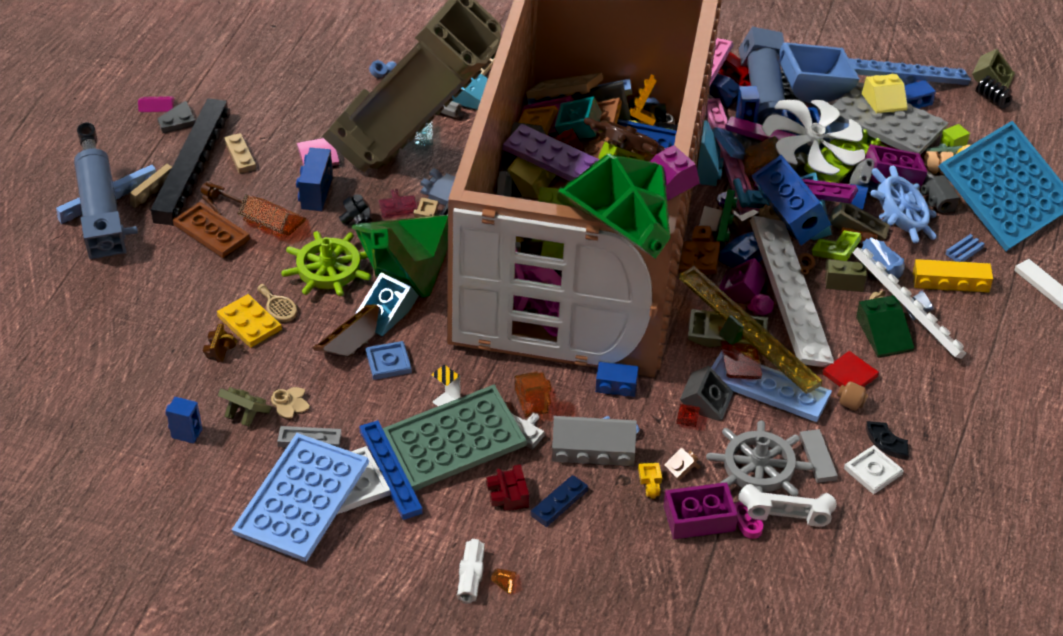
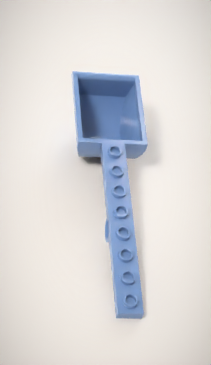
[779,42,971,103]

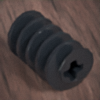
[975,75,1013,109]

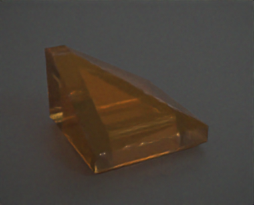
[491,568,517,594]

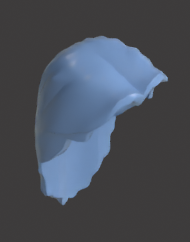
[862,237,905,279]

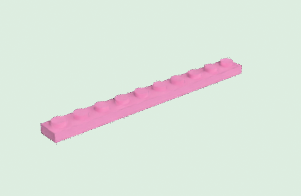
[706,98,759,215]

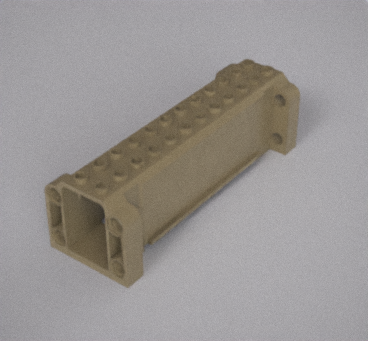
[322,0,502,171]

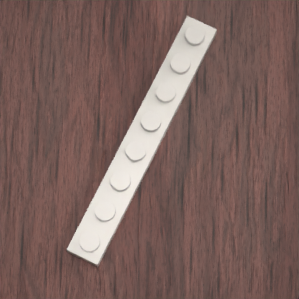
[853,247,967,359]

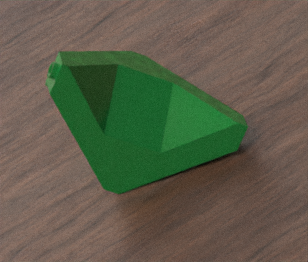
[557,154,670,259]
[352,215,448,297]

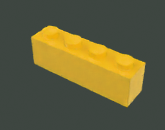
[912,259,993,292]

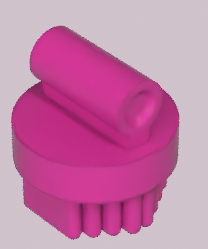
[748,294,774,316]

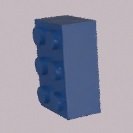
[296,147,333,211]

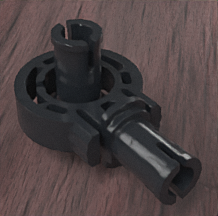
[339,194,373,226]

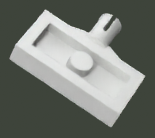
[511,412,544,450]

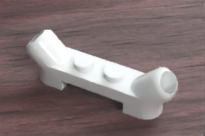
[739,484,837,527]

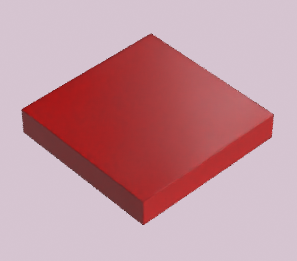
[823,351,879,387]

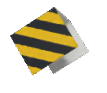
[431,365,461,406]

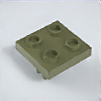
[218,387,272,426]

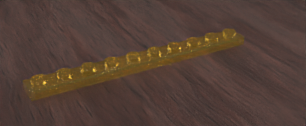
[679,266,822,394]

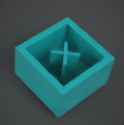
[555,97,602,140]

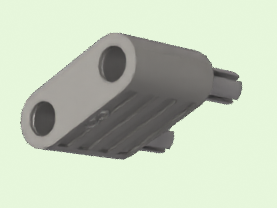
[849,158,874,186]

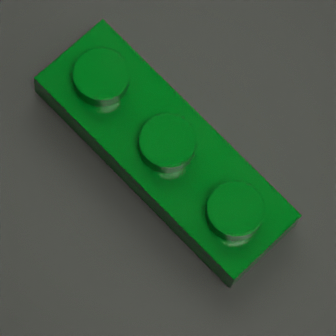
[717,189,738,247]

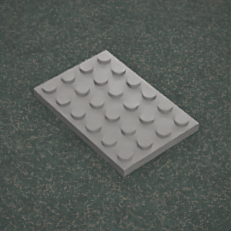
[832,82,949,155]

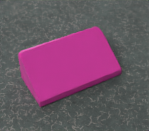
[138,96,175,112]

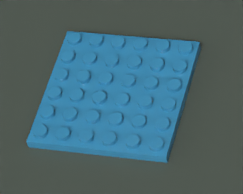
[938,120,1063,251]

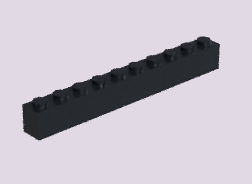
[151,98,230,226]

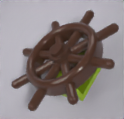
[584,117,665,160]

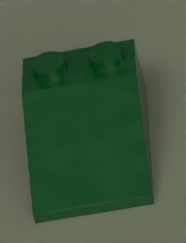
[856,295,914,358]

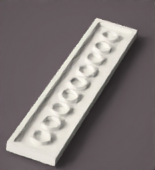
[750,216,834,368]

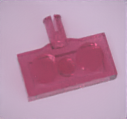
[379,189,417,218]

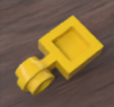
[638,463,662,499]

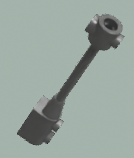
[921,170,960,213]

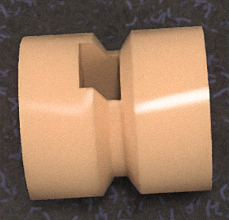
[924,151,954,174]

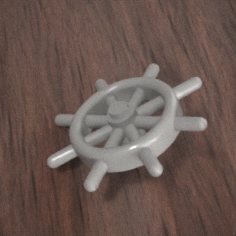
[706,420,814,496]

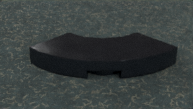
[866,421,909,460]

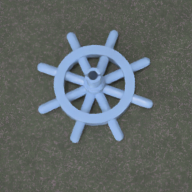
[870,166,937,243]

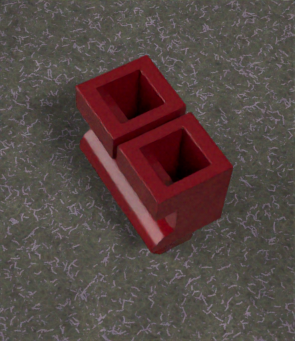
[486,464,529,511]

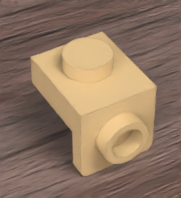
[413,197,439,218]

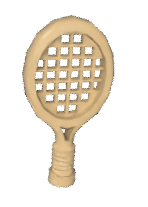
[257,284,297,322]

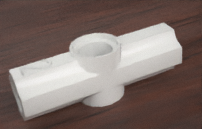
[457,539,485,603]

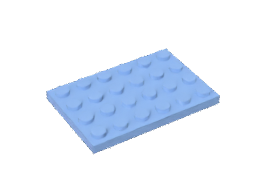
[232,433,370,562]

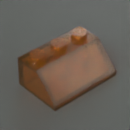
[237,194,306,237]

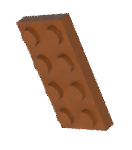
[173,202,250,258]

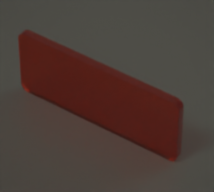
[718,326,762,379]

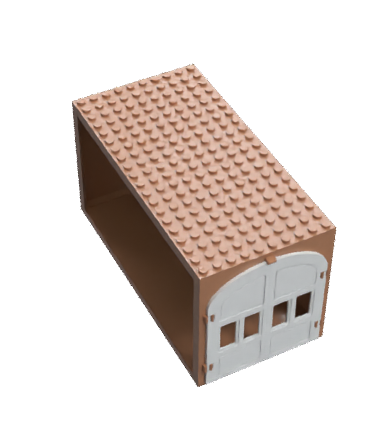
[447,0,722,378]

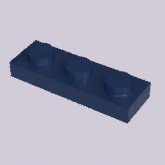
[531,475,588,527]

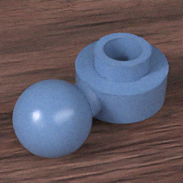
[369,60,397,78]

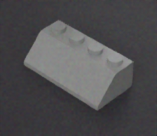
[552,416,637,466]

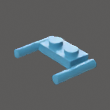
[733,178,769,209]

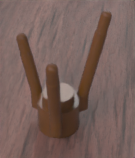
[201,181,245,215]

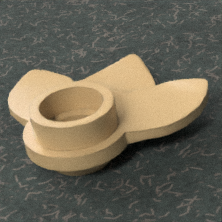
[271,387,309,419]

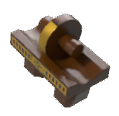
[202,323,237,362]

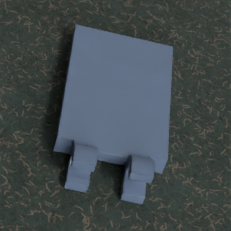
[420,168,455,206]

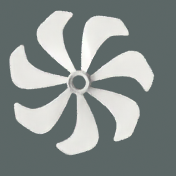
[762,100,865,175]

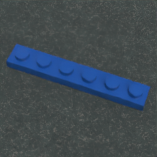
[359,420,423,520]

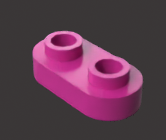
[734,501,763,539]

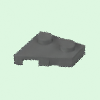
[157,101,195,133]

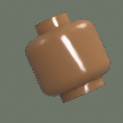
[837,381,868,411]

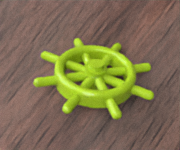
[281,231,371,297]

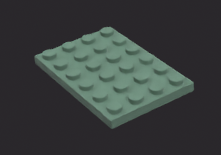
[382,385,527,491]

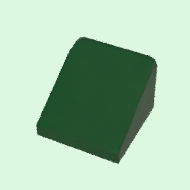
[719,315,744,345]

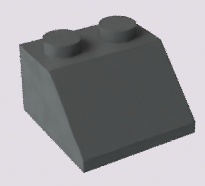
[680,366,734,421]

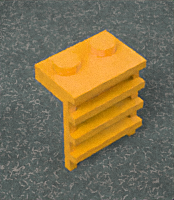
[629,74,657,126]

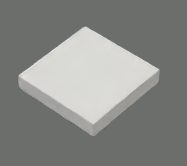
[844,445,904,494]

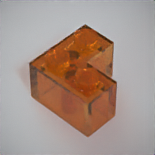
[514,371,551,418]

